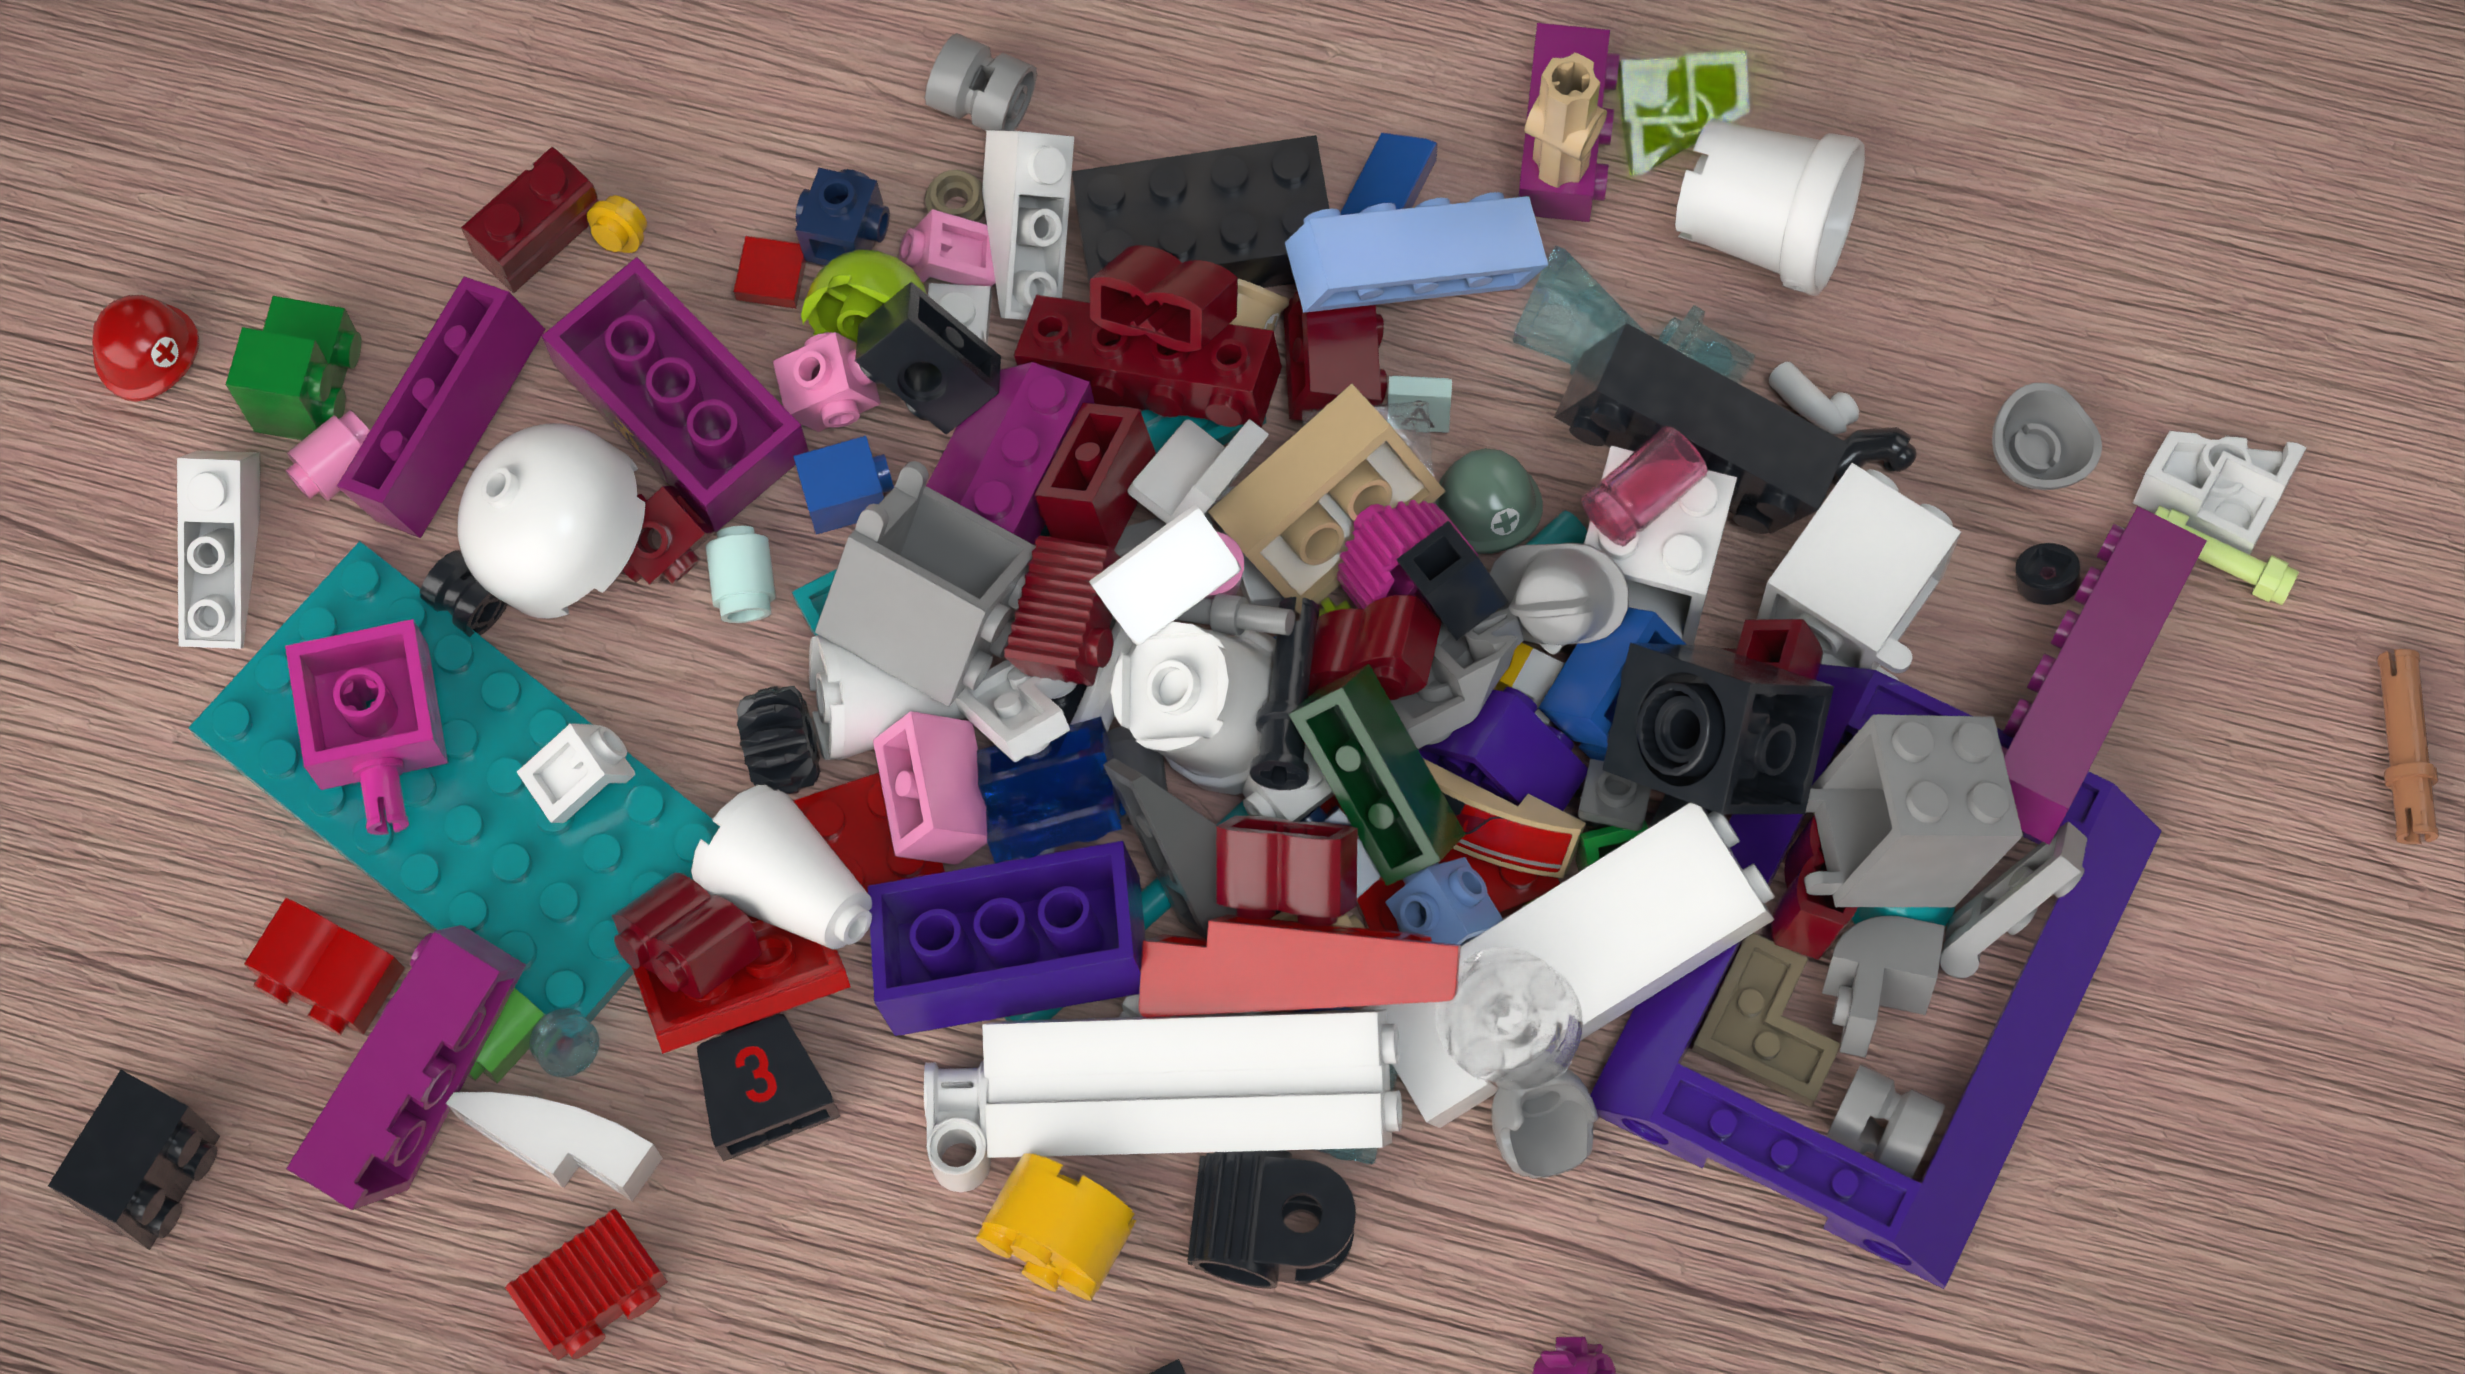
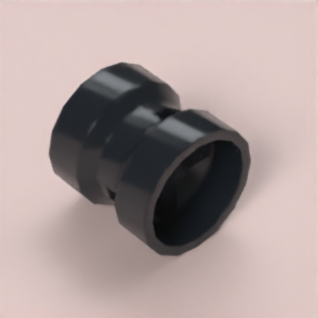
[420,550,508,637]

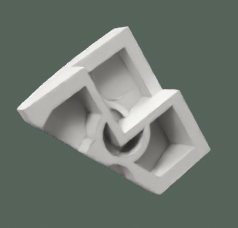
[2133,431,2306,555]

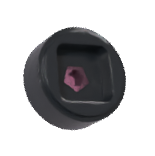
[2016,543,2081,605]

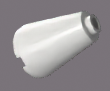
[809,635,966,760]
[691,785,872,949]

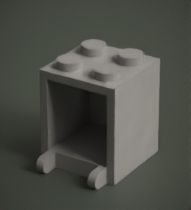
[815,461,1036,707]
[1804,715,2023,907]

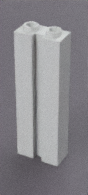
[1361,803,1775,1128]
[982,1009,1402,1158]

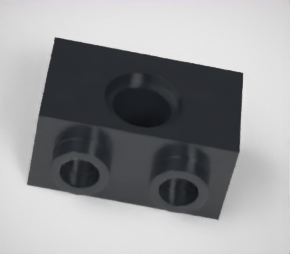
[855,282,1001,435]

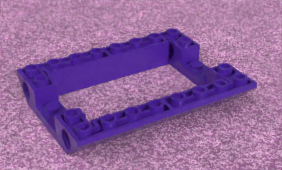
[1590,664,2162,1289]

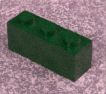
[1289,664,1466,886]

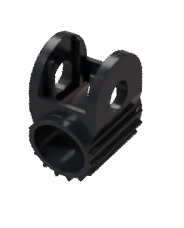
[1187,1150,1356,1289]

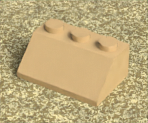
[1208,384,1446,615]

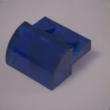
[977,717,1126,864]

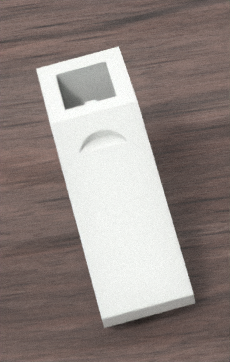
[982,130,1074,320]
[177,450,260,649]

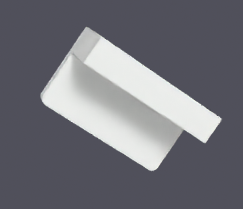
[1127,419,1269,524]

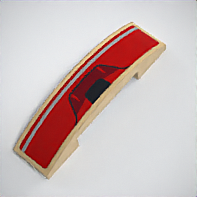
[1423,758,1586,878]

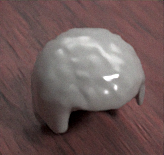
[1491,1063,1598,1179]

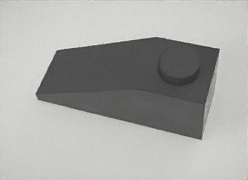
[1103,758,1236,939]

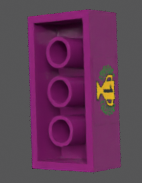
[542,257,809,533]

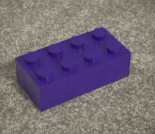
[868,841,1146,1036]

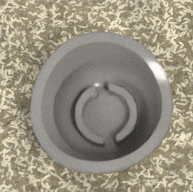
[1992,383,2102,490]

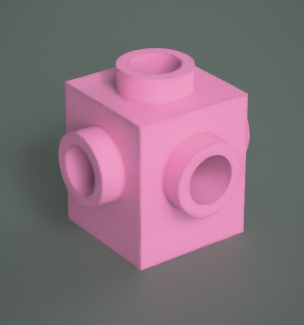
[773,332,881,432]

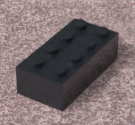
[1072,135,1330,291]
[1554,323,1848,534]

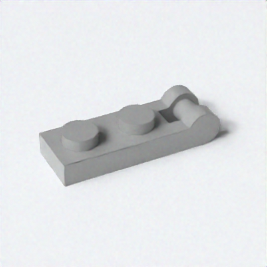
[1940,821,2087,978]

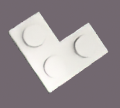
[955,659,1077,762]

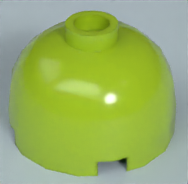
[801,249,926,343]

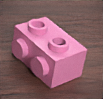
[873,711,996,865]

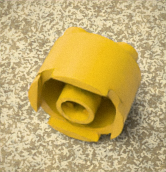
[976,1153,1137,1301]

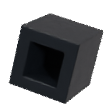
[1396,520,1509,641]

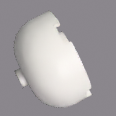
[458,423,645,619]

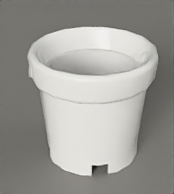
[1675,118,1865,296]
[1111,622,1276,795]

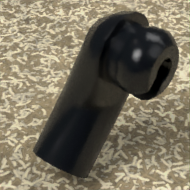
[1831,427,1917,485]

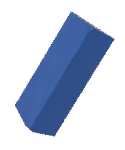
[1340,133,1438,215]

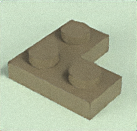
[1692,933,1841,1107]

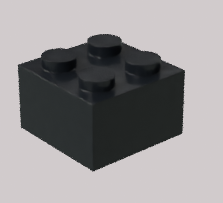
[48,1070,220,1250]

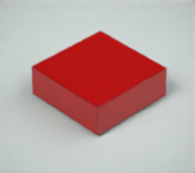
[734,236,807,309]

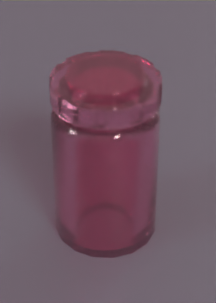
[1581,426,1708,547]

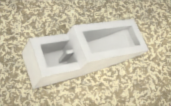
[446,1092,663,1201]

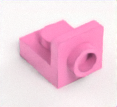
[899,209,995,287]

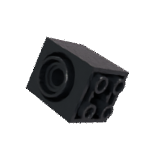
[1602,642,1834,814]

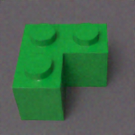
[225,296,361,441]

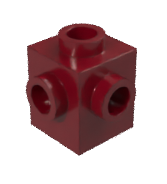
[622,486,715,585]

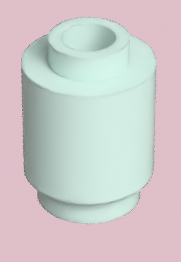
[706,526,776,623]

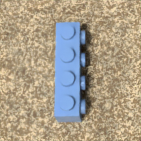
[1285,192,1548,313]

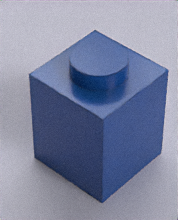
[793,436,894,535]

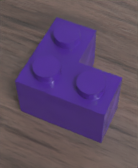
[1418,687,1588,811]

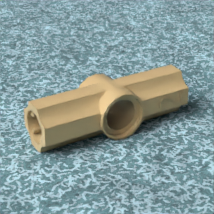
[1524,52,1607,188]

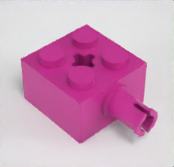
[285,619,448,835]

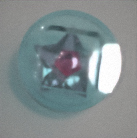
[530,1008,600,1077]

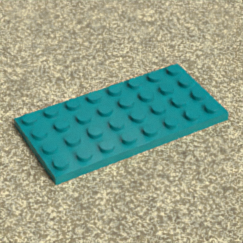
[188,541,720,1042]

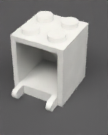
[1584,446,1737,645]
[1757,463,1961,681]

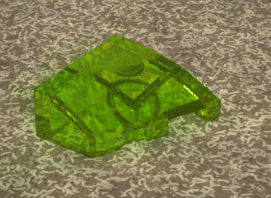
[1618,50,1750,176]

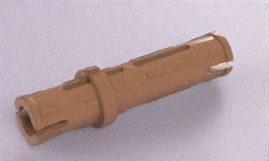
[2377,649,2439,844]

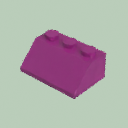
[926,362,1095,546]

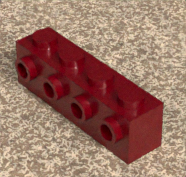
[1014,295,1282,428]

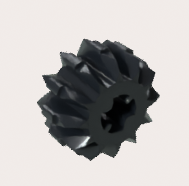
[737,686,821,795]

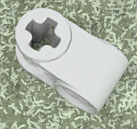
[924,1061,991,1193]

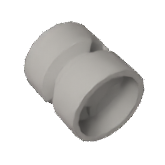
[925,33,1037,131]
[1826,1064,1945,1178]

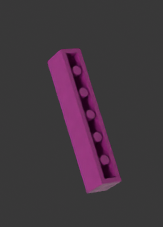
[2001,506,2207,845]

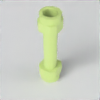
[2155,505,2299,605]

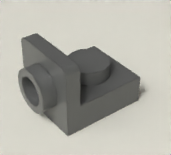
[1578,759,1652,831]

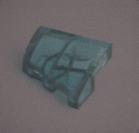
[1513,246,1649,375]

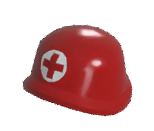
[92,295,199,402]

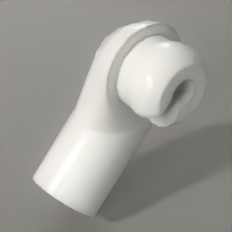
[1769,362,1859,435]

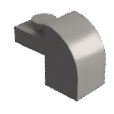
[1822,916,1945,1058]

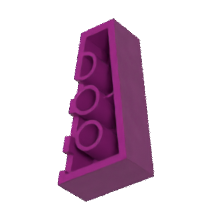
[286,925,526,1211]

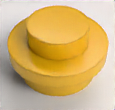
[587,195,647,253]

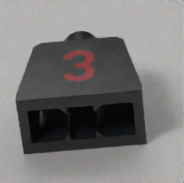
[697,1014,840,1162]

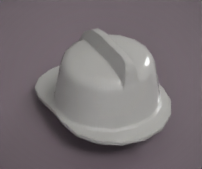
[1490,543,1629,646]

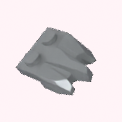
[1390,608,1524,749]

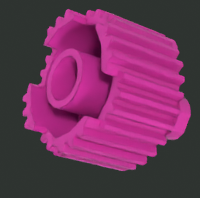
[1337,500,1478,614]

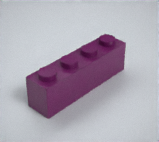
[337,276,546,538]

